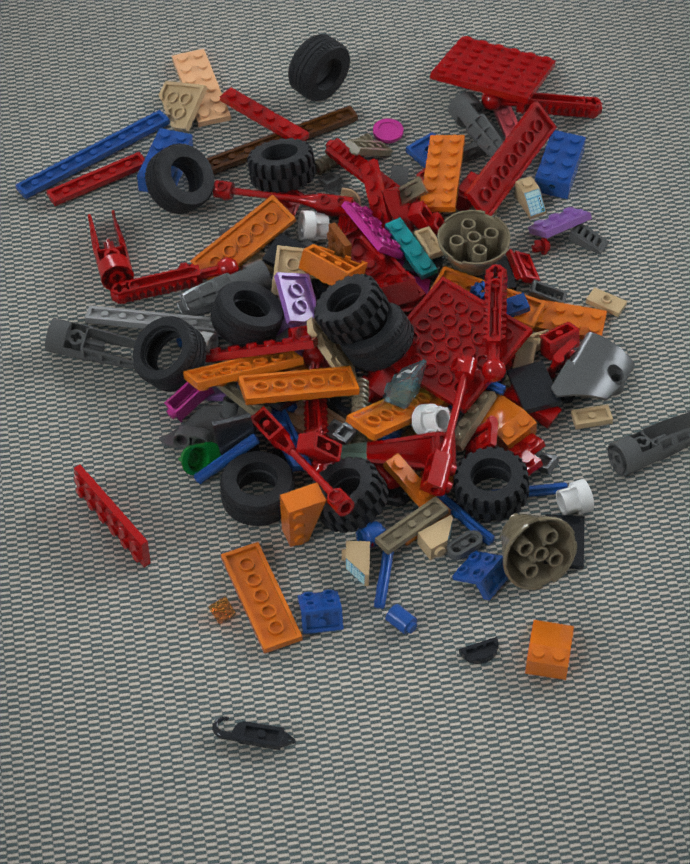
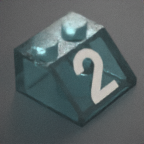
[384,359,427,409]

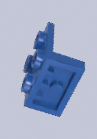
[452,551,508,600]
[298,589,344,634]

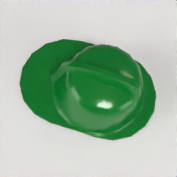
[178,442,221,475]

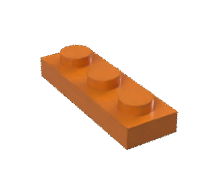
[382,453,437,507]

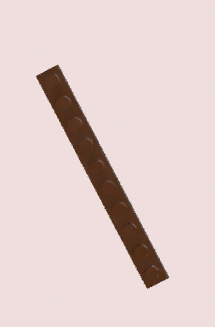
[207,105,358,174]

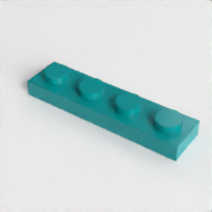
[385,217,438,280]

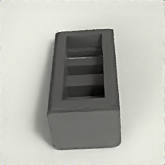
[569,223,609,255]
[528,280,568,303]

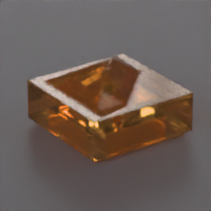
[208,596,236,625]

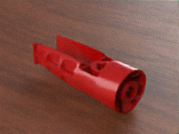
[88,210,134,290]

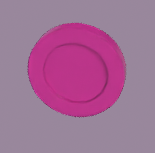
[373,118,404,143]

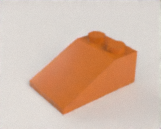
[480,394,537,451]
[525,620,574,680]

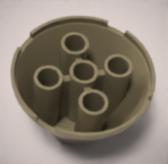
[437,210,511,276]
[500,513,577,590]

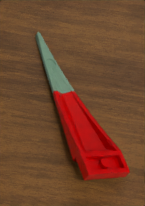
[299,432,456,471]

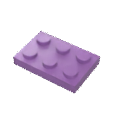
[528,207,592,238]
[274,272,316,325]

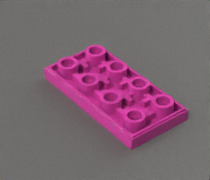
[341,201,404,259]

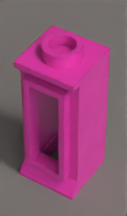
[164,382,215,423]

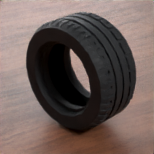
[133,316,207,392]

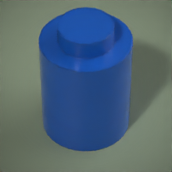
[385,604,418,635]

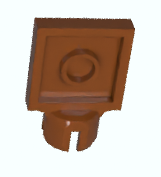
[327,222,352,258]

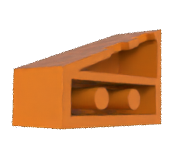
[298,244,368,286]
[280,482,326,547]

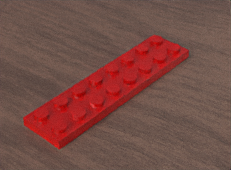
[464,101,557,216]

